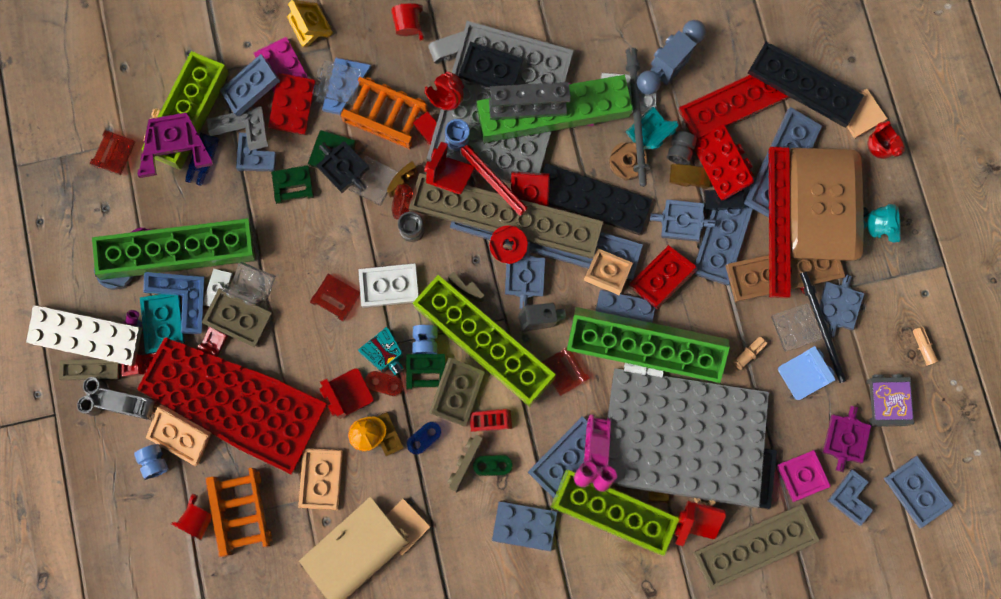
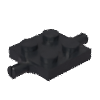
[316,141,370,193]

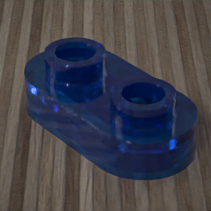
[407,422,441,455]

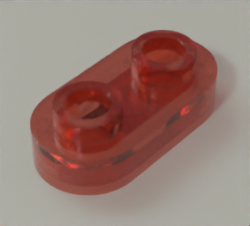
[392,184,413,219]
[365,371,404,397]

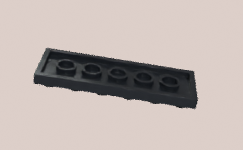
[748,41,864,128]
[542,163,652,236]

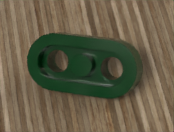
[473,455,512,476]

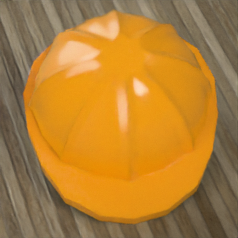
[348,416,387,452]

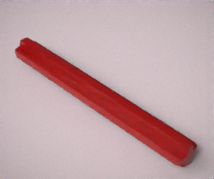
[460,145,528,216]

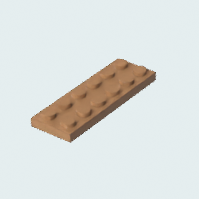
[725,255,845,302]

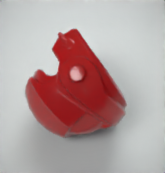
[424,72,464,110]
[867,121,905,159]

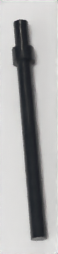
[800,271,847,383]

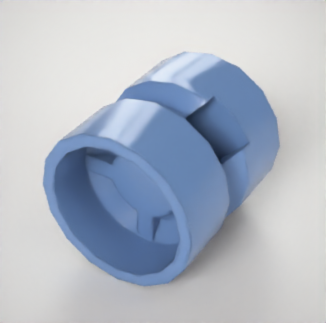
[445,119,469,150]
[412,325,438,354]
[134,444,169,480]

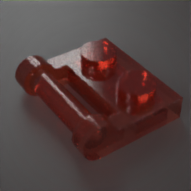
[89,130,136,176]
[310,274,360,322]
[542,347,590,396]

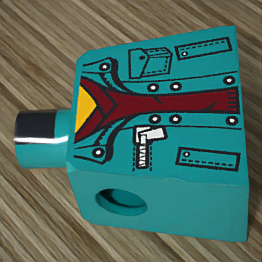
[358,327,404,376]

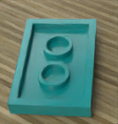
[140,294,185,354]

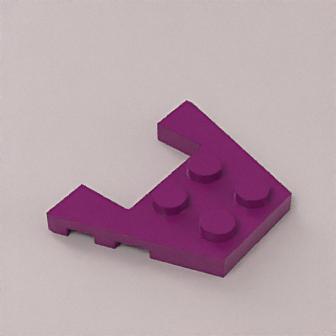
[137,113,214,178]

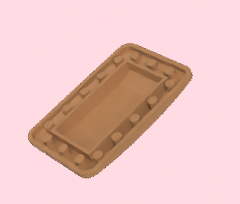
[789,148,864,261]

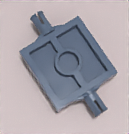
[650,199,716,242]
[505,244,545,309]
[815,275,864,338]

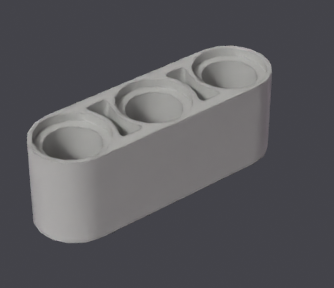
[428,31,464,64]

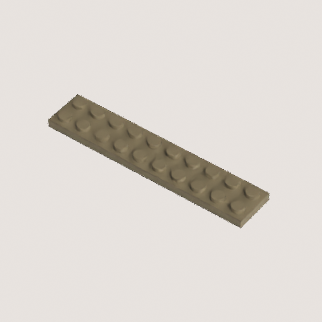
[409,173,603,259]

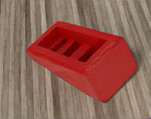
[470,409,512,432]

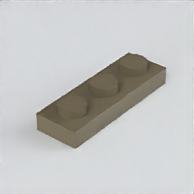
[59,359,120,381]
[447,435,483,492]

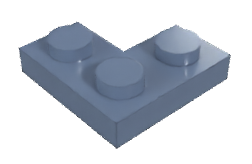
[236,133,276,172]
[827,469,873,526]

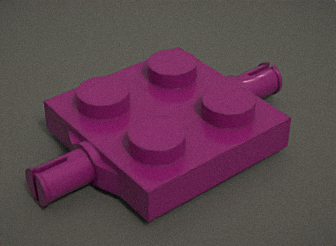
[822,406,871,472]

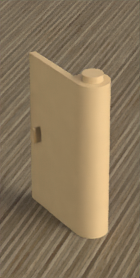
[299,497,409,599]

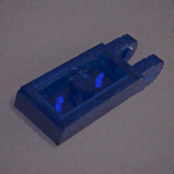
[185,133,219,186]

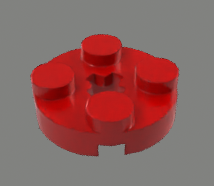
[489,225,528,264]

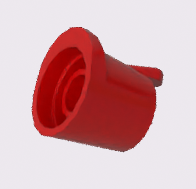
[391,3,424,41]
[171,494,212,541]

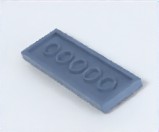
[744,107,822,218]
[693,177,755,286]

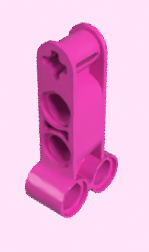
[574,414,617,491]

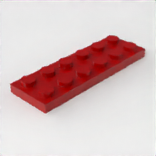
[678,75,790,140]

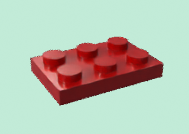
[268,73,316,135]
[629,245,697,309]

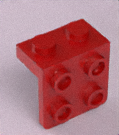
[424,142,474,194]
[319,368,374,419]
[673,501,726,546]

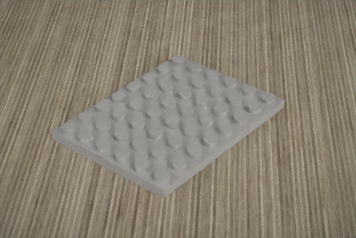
[427,21,574,183]
[604,368,769,508]

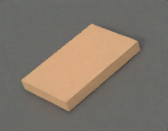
[146,404,211,467]
[298,448,343,510]

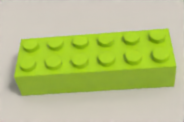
[142,51,229,170]
[551,470,679,556]

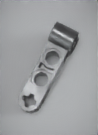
[77,377,157,421]

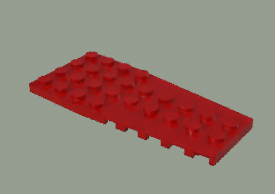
[137,337,327,475]

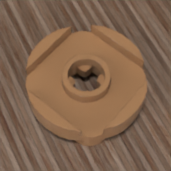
[609,142,647,181]

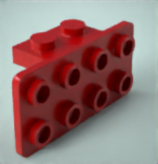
[694,125,754,200]

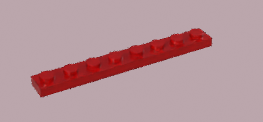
[769,147,791,299]

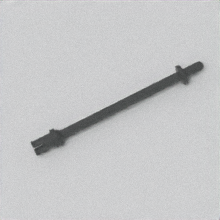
[625,48,650,187]

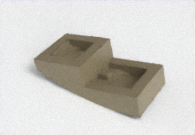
[448,272,485,302]

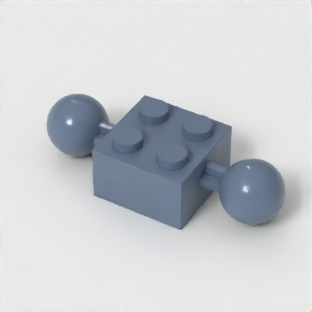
[637,20,706,95]

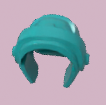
[867,204,901,243]

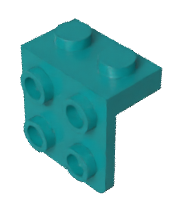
[625,107,679,149]

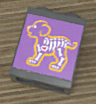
[866,374,914,427]

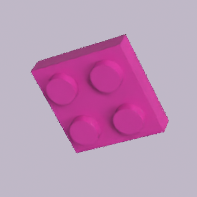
[777,450,830,502]

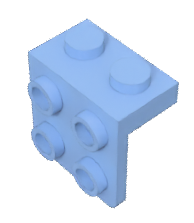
[778,346,835,400]

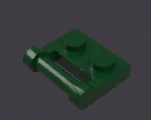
[271,165,314,204]
[406,354,445,390]

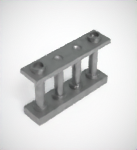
[489,82,570,120]

